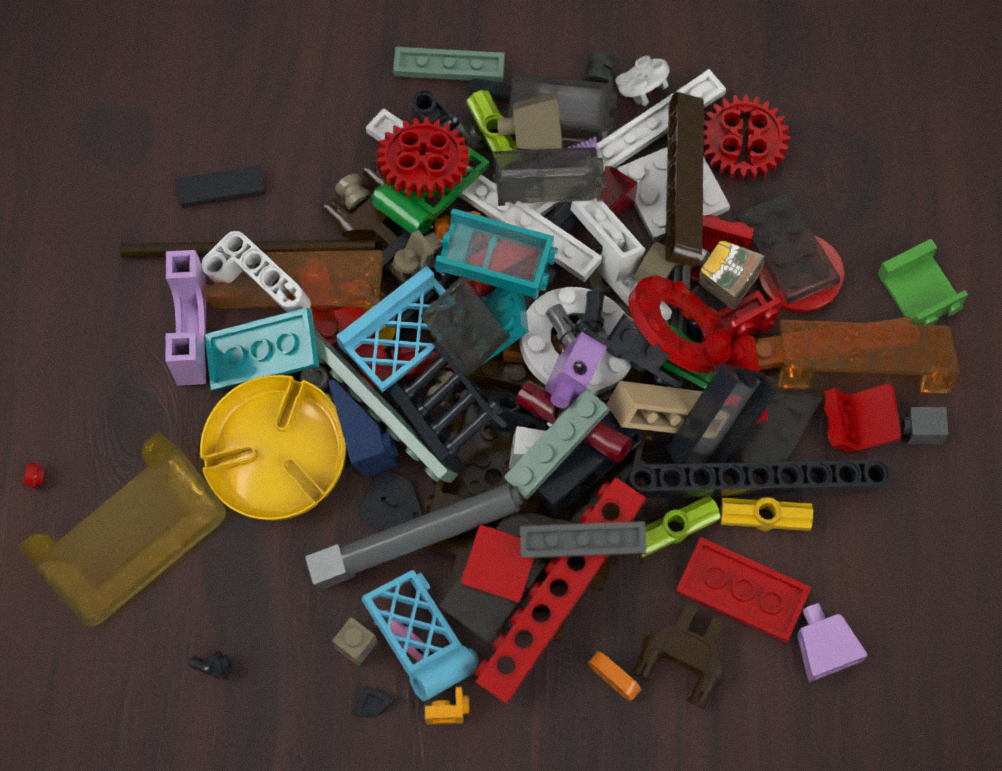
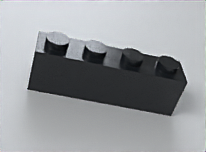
[532,410,643,518]

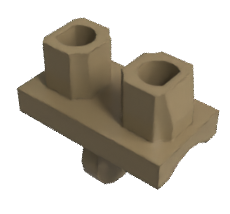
[393,230,443,277]

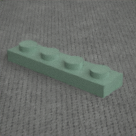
[393,47,505,82]
[504,388,611,499]

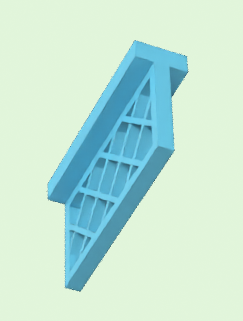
[336,266,472,393]

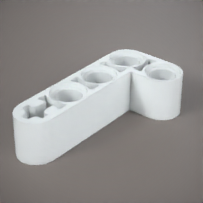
[201,231,311,313]

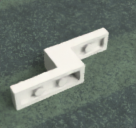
[570,193,672,320]

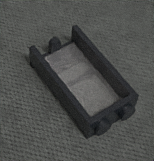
[665,363,778,464]

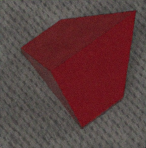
[601,165,638,218]

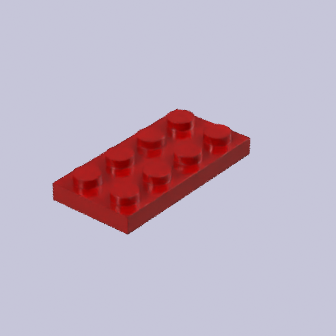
[675,537,811,644]

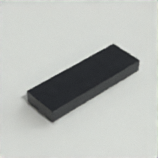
[178,165,266,208]

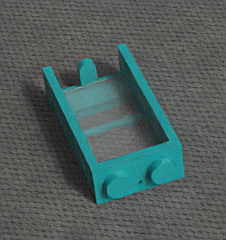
[435,209,558,299]

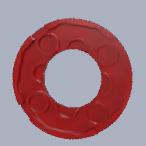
[628,275,732,374]

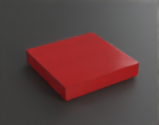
[461,525,534,603]

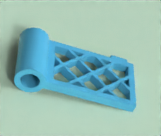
[361,570,479,701]

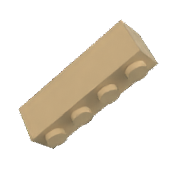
[607,381,729,437]

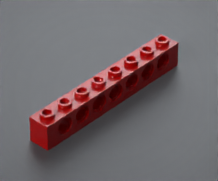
[475,477,646,704]

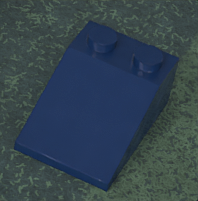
[328,380,400,478]

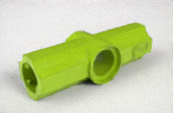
[466,90,523,172]
[638,497,721,558]

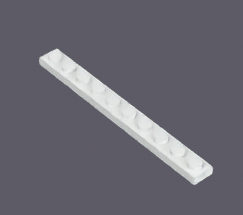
[487,69,726,219]
[366,108,602,282]

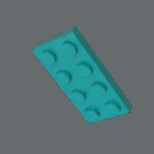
[204,308,319,392]

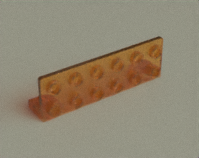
[203,250,384,308]
[778,320,960,393]

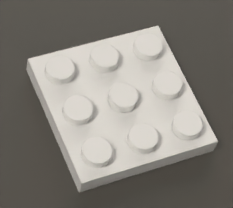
[617,147,730,242]

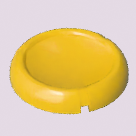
[200,375,347,521]

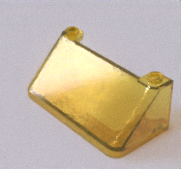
[18,431,226,626]

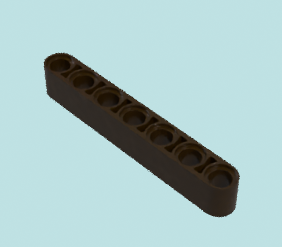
[665,92,704,267]

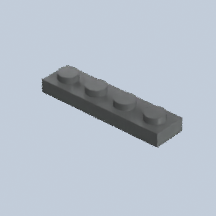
[520,522,646,559]

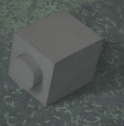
[901,407,948,444]

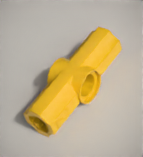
[720,497,813,531]

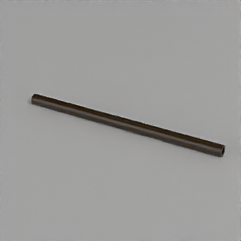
[120,239,376,258]

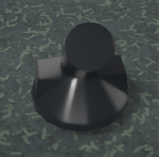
[189,650,232,680]

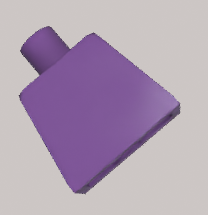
[545,332,607,408]

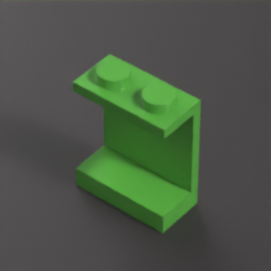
[877,239,968,330]

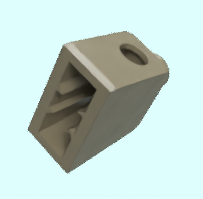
[498,92,562,152]

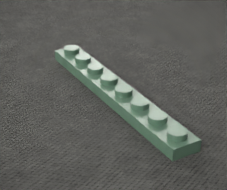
[314,328,458,483]

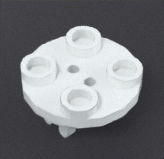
[615,56,670,106]

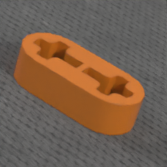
[588,651,642,702]

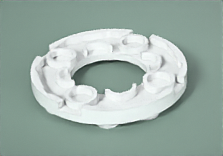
[519,287,631,395]

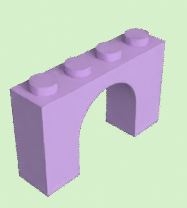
[165,250,206,385]

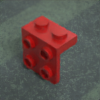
[690,214,754,283]
[718,290,783,341]
[824,384,901,454]

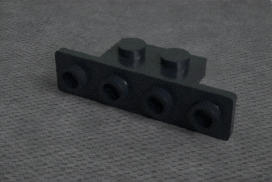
[577,313,682,388]

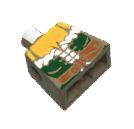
[698,241,764,311]

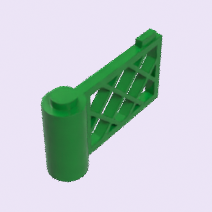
[372,145,490,236]

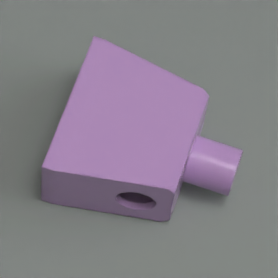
[797,603,867,682]

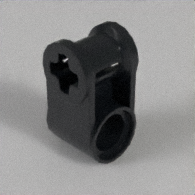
[412,90,460,132]
[489,392,546,434]

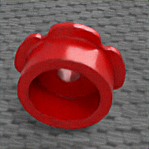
[23,461,45,490]

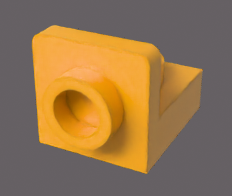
[425,687,469,724]

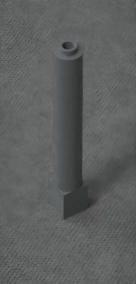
[305,483,523,589]

